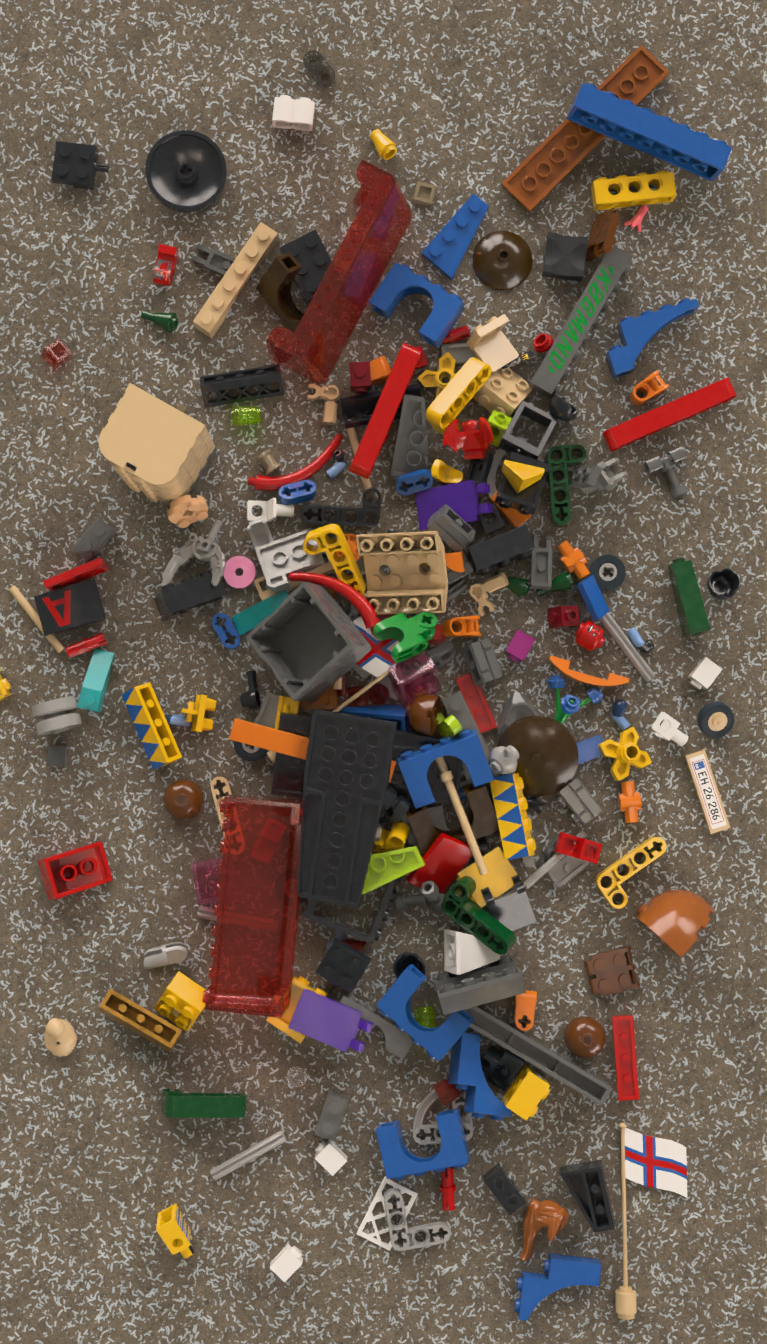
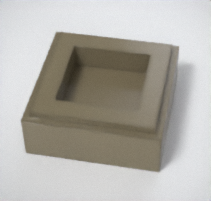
[412,181,436,207]

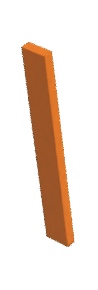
[229,718,396,782]

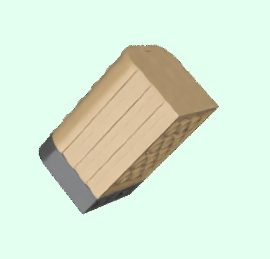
[99,383,217,505]

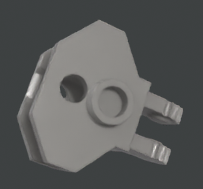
[581,458,628,494]

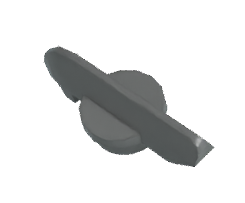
[537,834,559,869]

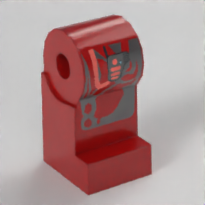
[153,244,179,287]

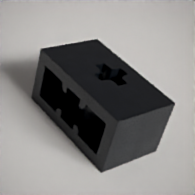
[483,1163,526,1215]

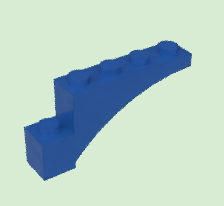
[606,298,699,379]

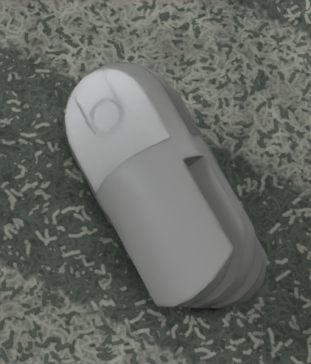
[144,942,188,969]

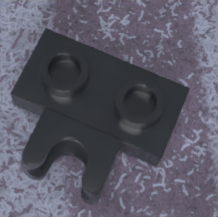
[480,1046,525,1091]

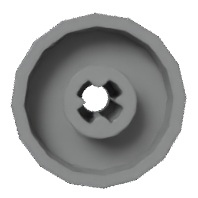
[31,696,82,736]

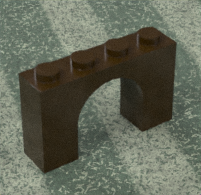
[256,252,340,350]
[406,782,499,856]

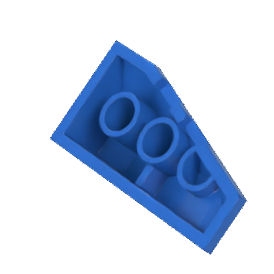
[326,705,412,732]

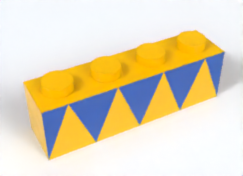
[121,682,182,770]
[490,773,536,860]

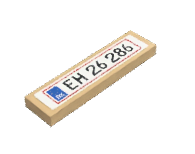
[684,750,730,834]

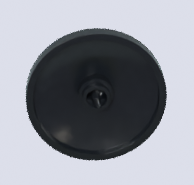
[145,130,227,212]

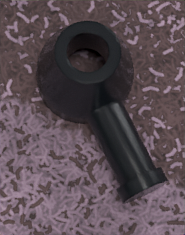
[240,670,261,709]

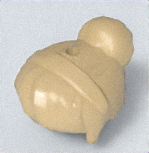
[44,1018,78,1057]

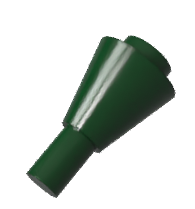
[141,310,179,333]
[536,571,574,597]
[494,572,530,598]

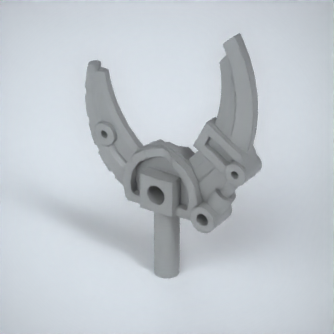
[162,519,226,587]

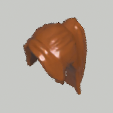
[520,1198,569,1262]

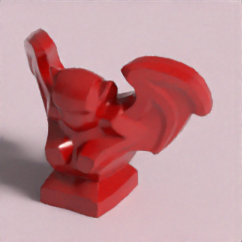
[443,417,493,460]

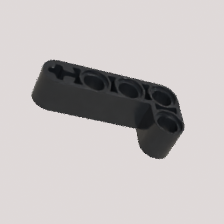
[301,487,382,527]

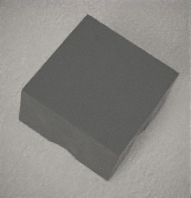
[246,582,373,702]

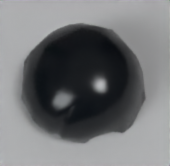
[549,392,578,422]
[707,568,741,600]
[393,952,425,978]

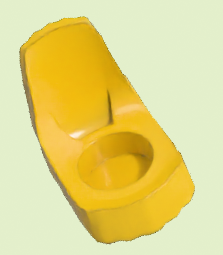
[431,459,463,484]

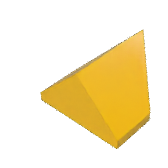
[501,460,545,493]

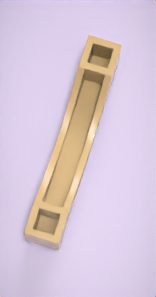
[193,222,279,339]

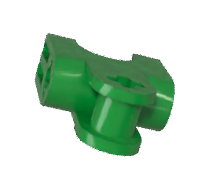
[373,612,437,663]

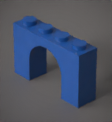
[369,262,465,349]
[398,729,494,809]
[376,964,475,1062]
[375,1108,470,1180]

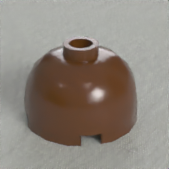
[406,693,441,736]
[163,779,205,820]
[564,1016,605,1058]

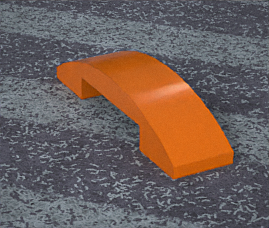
[548,655,630,687]

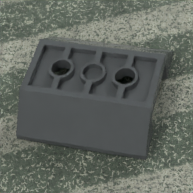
[434,956,526,1015]

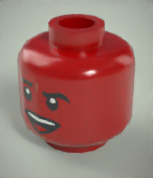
[574,621,605,651]

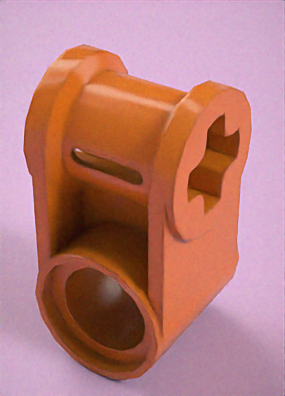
[370,356,391,386]
[629,370,670,406]
[441,615,482,638]
[514,990,537,1031]

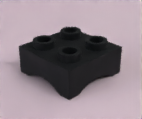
[542,232,589,281]

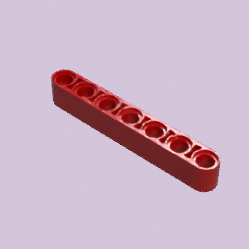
[349,343,423,479]
[602,377,737,452]

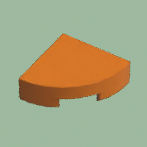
[445,551,465,572]

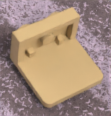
[466,314,519,374]
[474,368,533,417]

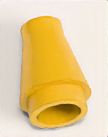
[370,129,397,160]

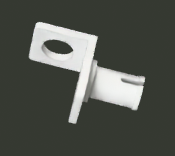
[247,498,294,522]
[652,712,688,746]

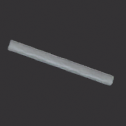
[523,830,587,890]

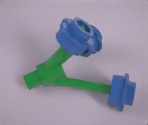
[546,675,604,723]

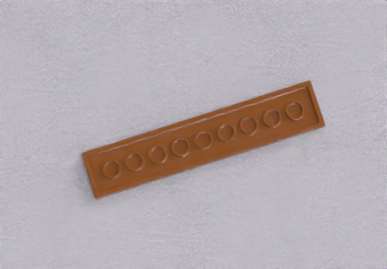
[501,45,669,213]

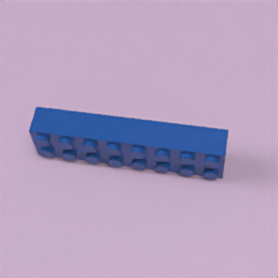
[566,83,732,181]

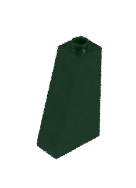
[668,558,711,637]

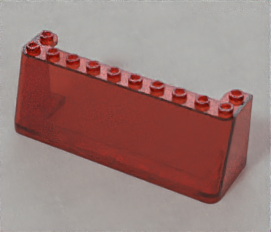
[266,159,413,384]
[202,795,305,1018]

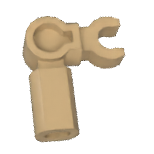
[307,384,340,425]
[469,572,509,616]

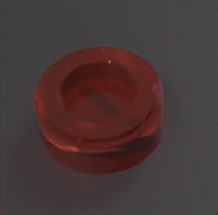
[368,683,390,705]

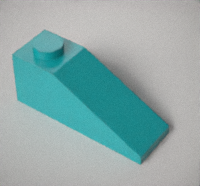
[231,590,288,636]
[77,649,115,712]

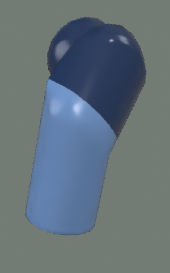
[611,699,630,731]
[164,715,191,727]

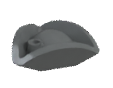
[498,692,541,737]

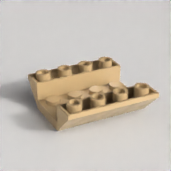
[356,531,448,615]

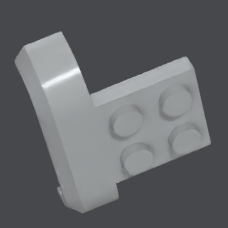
[247,517,325,593]

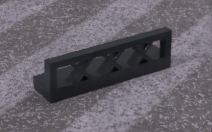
[200,364,284,408]
[340,383,422,429]

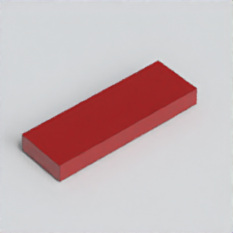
[455,673,497,734]

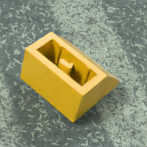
[154,971,213,1032]

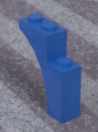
[448,1033,511,1121]
[514,1253,601,1321]

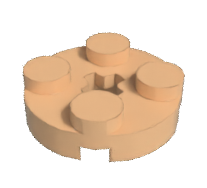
[166,495,208,528]

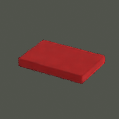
[43,557,110,591]
[406,833,472,893]

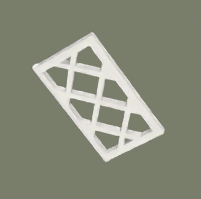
[356,1176,418,1251]

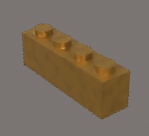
[99,989,182,1053]

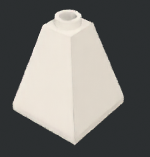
[444,929,503,975]

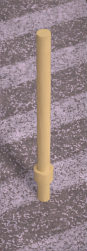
[435,756,488,875]

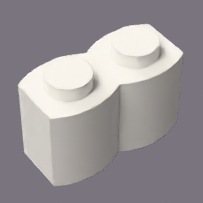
[272,95,315,131]

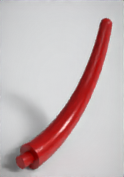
[248,433,343,491]
[288,572,381,635]

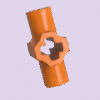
[557,540,591,581]
[618,781,642,823]

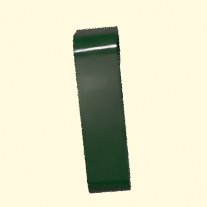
[546,444,586,527]
[441,876,516,955]
[161,1089,247,1118]

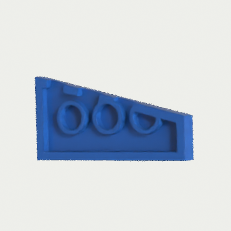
[421,193,489,280]

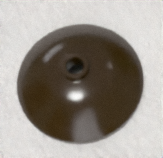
[472,231,533,291]

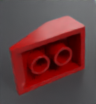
[37,841,113,900]

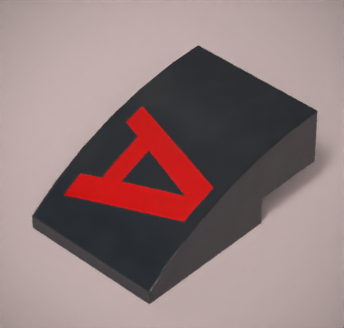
[34,579,106,637]

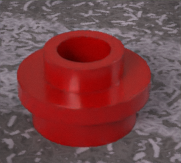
[533,333,553,353]

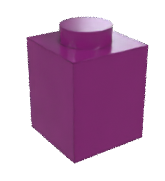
[504,629,535,663]

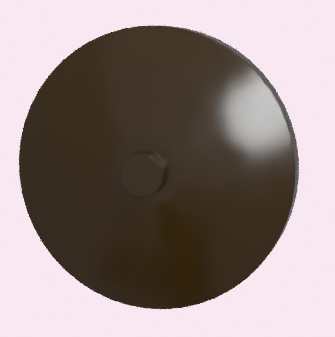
[497,716,579,797]

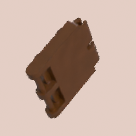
[585,207,620,262]
[584,946,640,996]

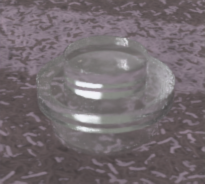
[286,1066,307,1088]

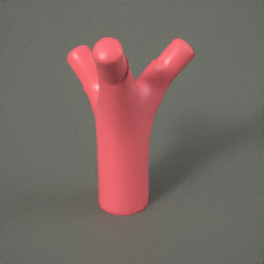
[624,205,648,232]

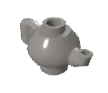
[489,745,519,777]

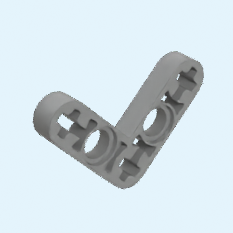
[384,1188,451,1251]

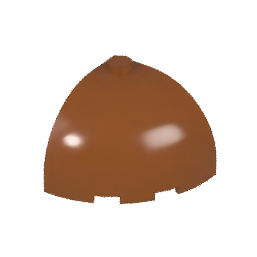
[635,889,714,957]

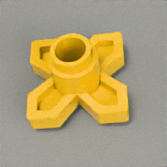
[418,352,457,399]
[598,727,652,781]

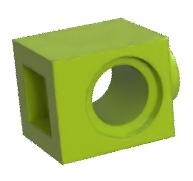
[488,410,512,447]

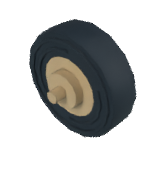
[697,701,735,738]

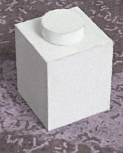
[688,657,722,690]
[315,1140,348,1176]
[270,1244,303,1282]

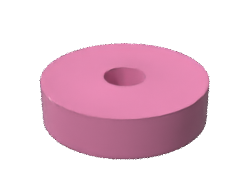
[223,556,256,589]

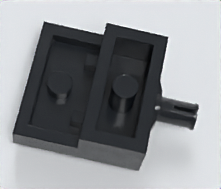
[51,141,109,190]
[315,938,372,994]

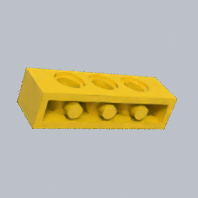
[591,170,676,211]

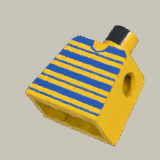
[156,1203,194,1259]

